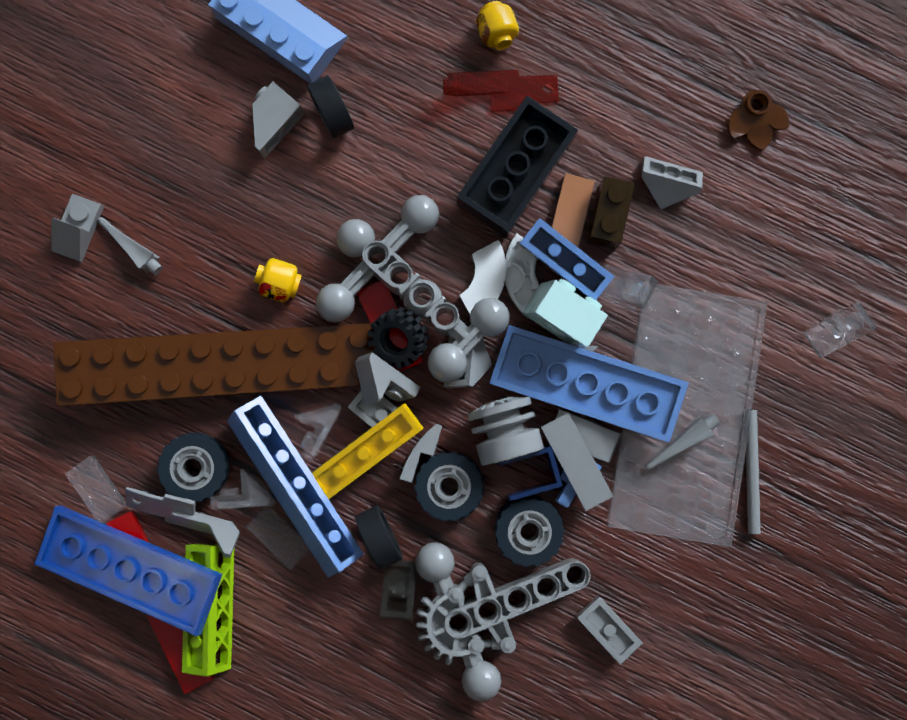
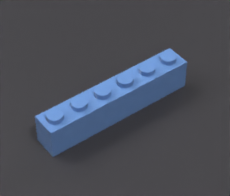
[227,396,364,578]

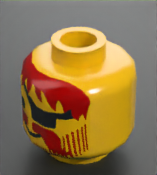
[254,258,302,302]

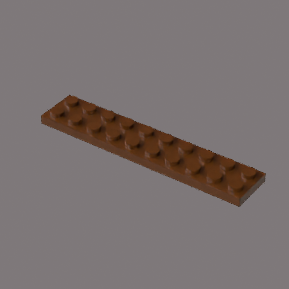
[53,323,375,406]

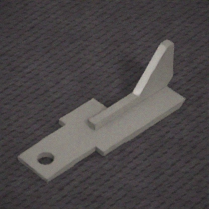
[125,487,240,558]

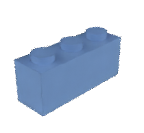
[519,218,615,300]

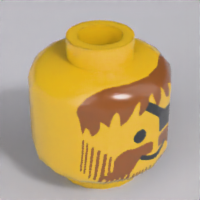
[476,1,519,50]

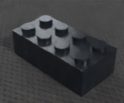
[457,96,578,238]

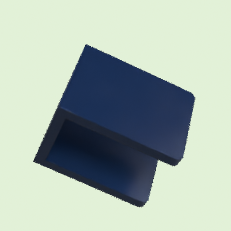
[497,446,563,501]

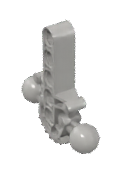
[415,542,590,702]

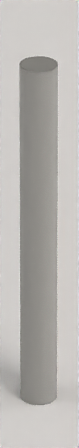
[744,410,761,534]

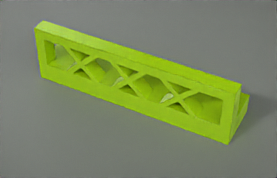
[182,544,235,676]

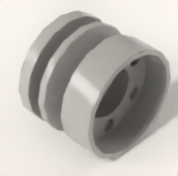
[467,396,544,466]

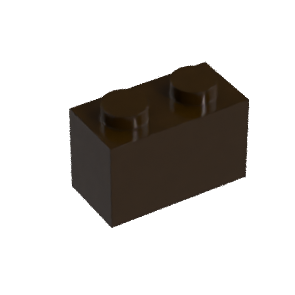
[586,176,635,249]

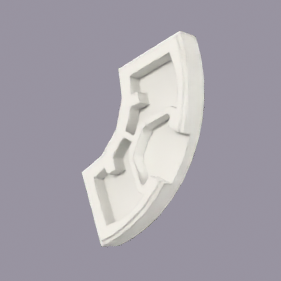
[505,233,539,319]
[459,240,506,315]

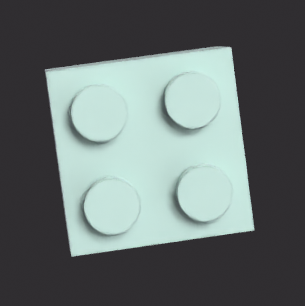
[522,279,608,347]

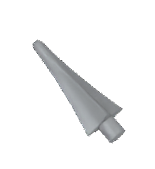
[97,217,163,276]
[645,413,721,470]

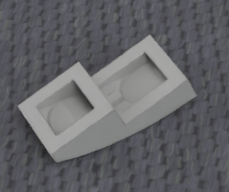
[400,424,442,483]

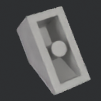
[252,82,304,158]

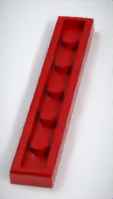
[106,510,215,694]

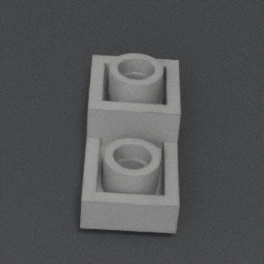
[555,409,621,462]

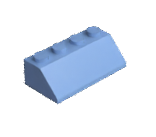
[208,0,348,84]

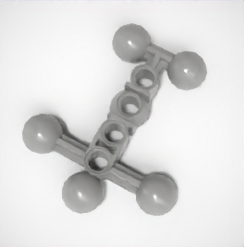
[315,195,510,383]

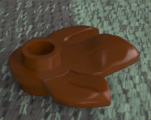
[728,90,789,150]

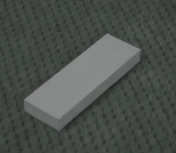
[541,412,614,511]

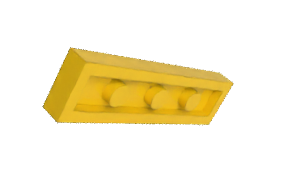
[312,403,424,499]

